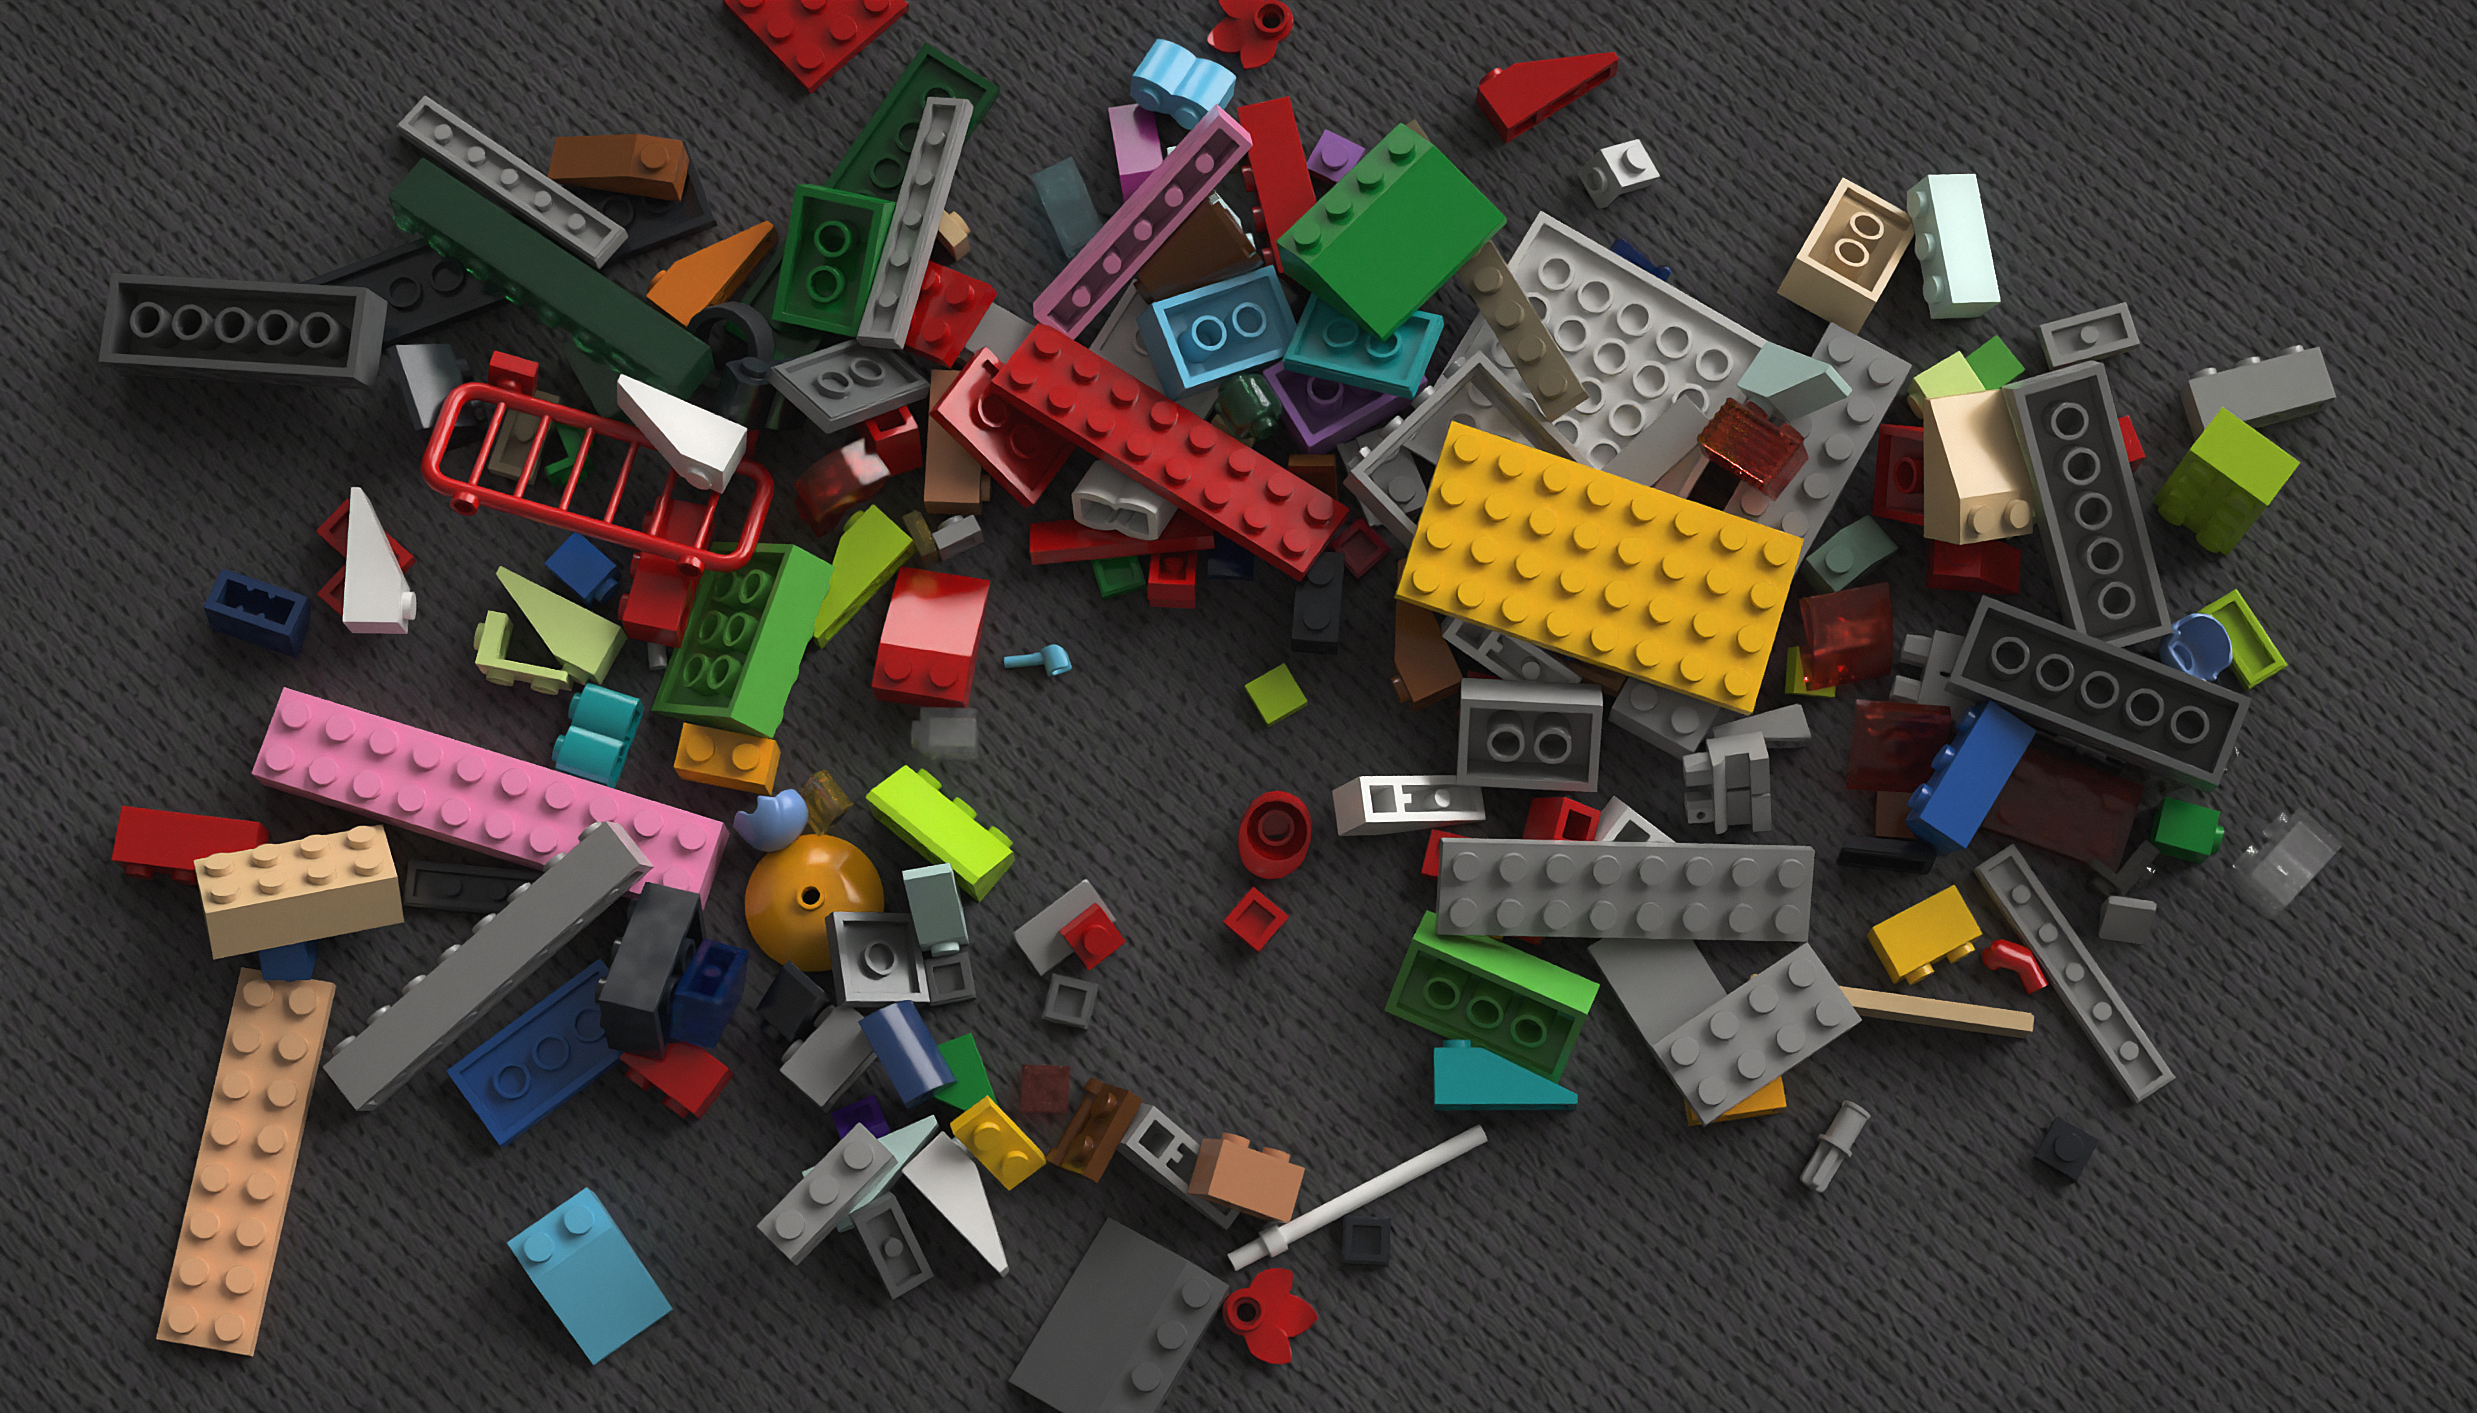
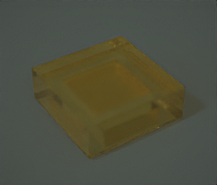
[902,510,941,568]

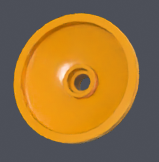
[745,834,885,973]

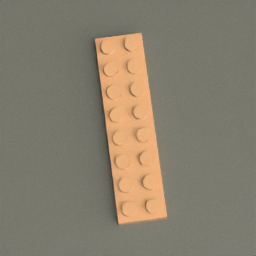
[156,967,336,1357]

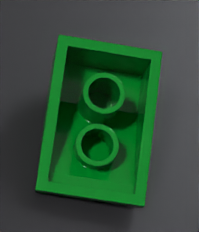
[772,184,896,338]

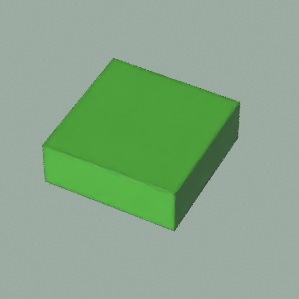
[1965,335,2026,390]

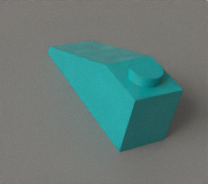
[1433,1040,1578,1110]

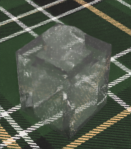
[911,707,980,763]

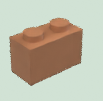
[1187,1133,1305,1223]

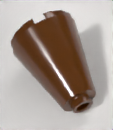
[1133,189,1264,306]

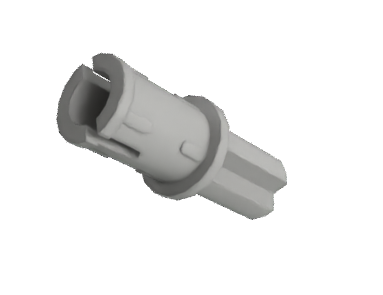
[1800,1100,1870,1193]

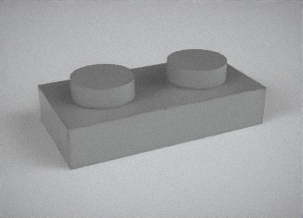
[2036,302,2140,372]

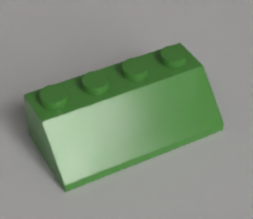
[1384,910,1600,1085]

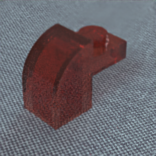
[794,437,891,538]

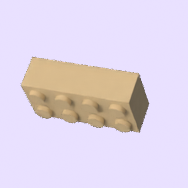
[194,824,404,959]

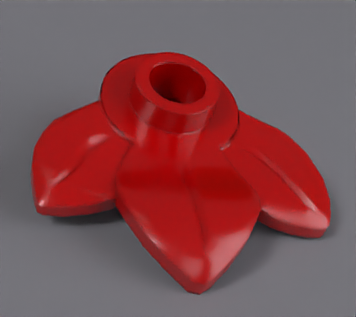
[1207,0,1293,70]
[1222,1268,1318,1365]

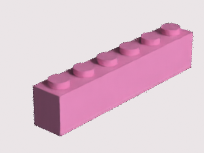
[1033,104,1253,340]

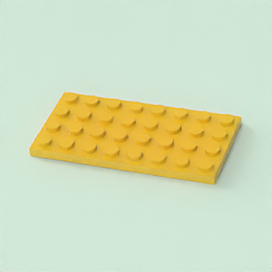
[1394,421,1804,716]

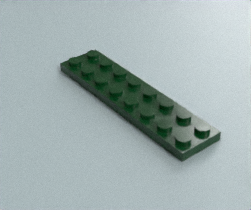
[723,42,1000,361]

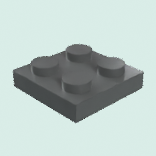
[825,911,930,1008]

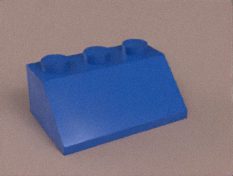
[1904,700,2037,856]

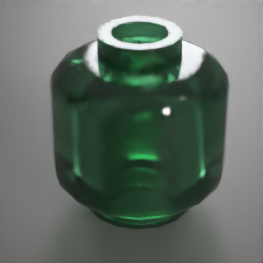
[1215,371,1283,441]

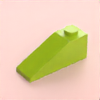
[812,504,916,649]

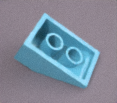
[1136,265,1297,402]
[507,1187,674,1365]

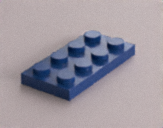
[446,958,624,1148]

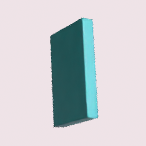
[1282,293,1444,400]

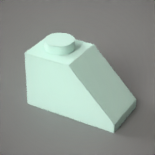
[1736,341,1852,422]

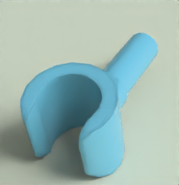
[1004,644,1072,676]

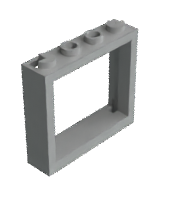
[1343,350,1596,550]

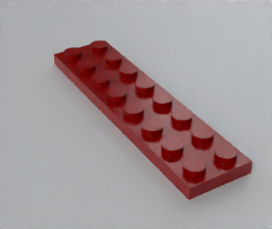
[989,322,1350,582]

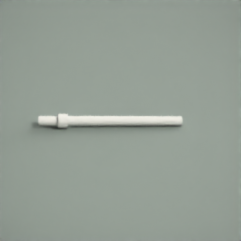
[1227,1124,1488,1271]

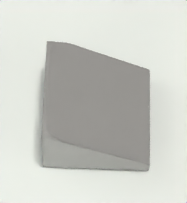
[2098,896,2157,944]

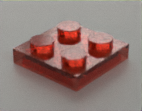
[1845,699,1951,793]

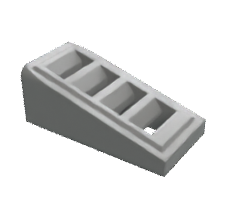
[1708,703,1811,748]

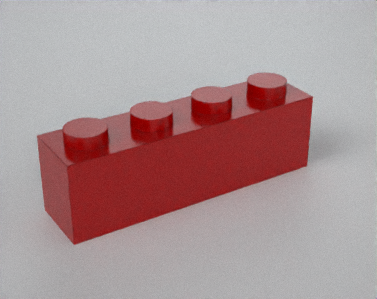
[1237,96,1317,287]

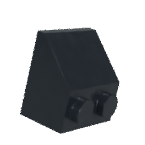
[387,344,489,453]

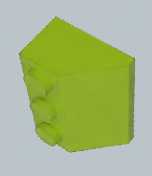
[865,765,1015,903]

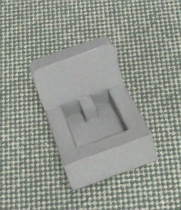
[1579,139,1660,209]

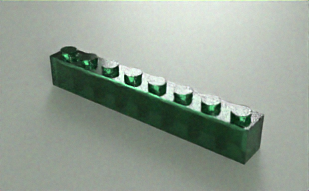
[388,157,715,402]

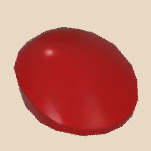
[1237,790,1312,880]

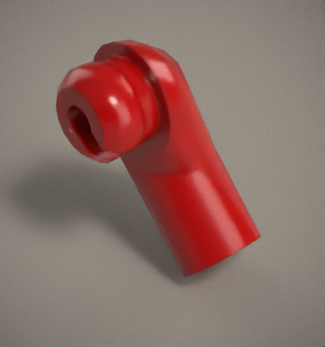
[1981,939,2049,995]

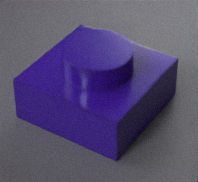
[831,1094,891,1139]

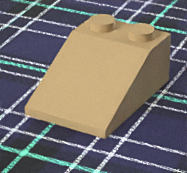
[1777,178,1915,335]
[1924,389,2033,545]

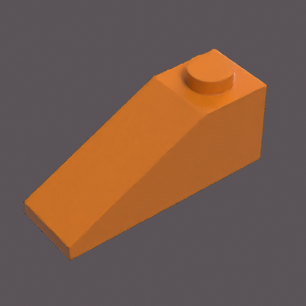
[646,221,779,334]

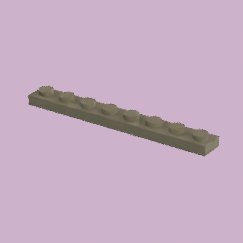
[1378,119,1590,423]

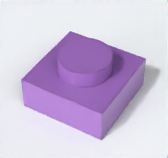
[1307,129,1365,186]

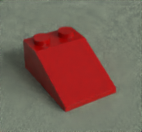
[871,566,991,714]

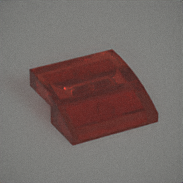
[1798,582,1893,691]

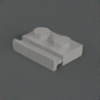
[1336,427,1427,529]

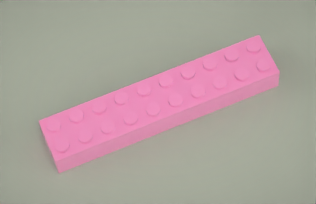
[251,687,730,911]

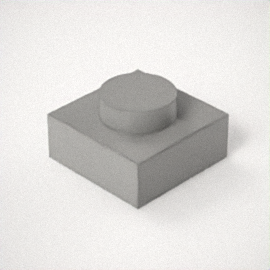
[932,514,984,561]

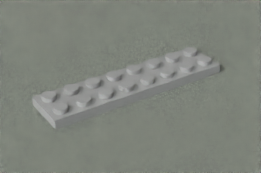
[1435,838,1815,942]

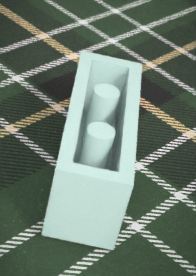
[1907,174,2001,319]

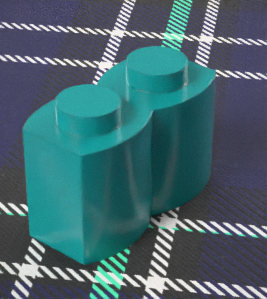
[552,683,645,789]

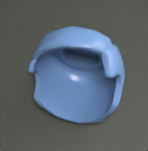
[2159,613,2233,682]
[733,789,809,853]

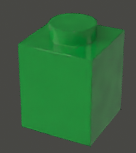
[2146,797,2224,864]

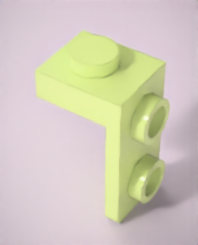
[474,610,574,695]

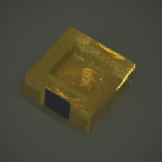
[798,769,854,836]

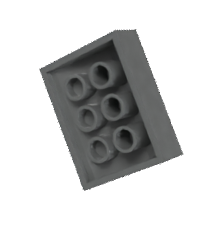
[1009,1217,1230,1413]

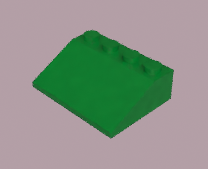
[1276,122,1507,343]

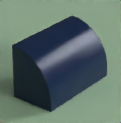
[203,568,310,659]
[858,1000,958,1111]

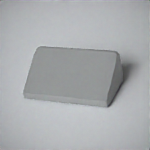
[1012,879,1116,977]

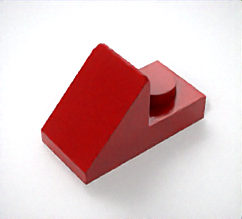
[1147,550,1199,609]

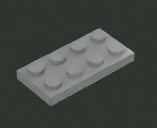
[1650,942,1862,1127]

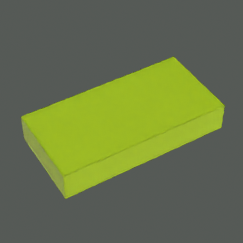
[2197,589,2288,691]

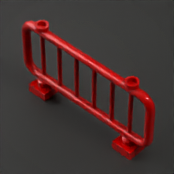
[420,350,774,580]

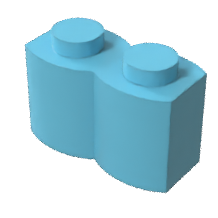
[1130,39,1236,130]

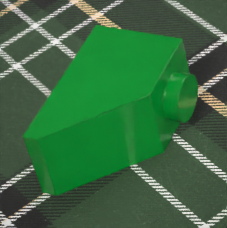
[934,1033,999,1114]

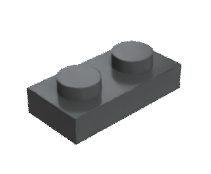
[848,1191,934,1300]

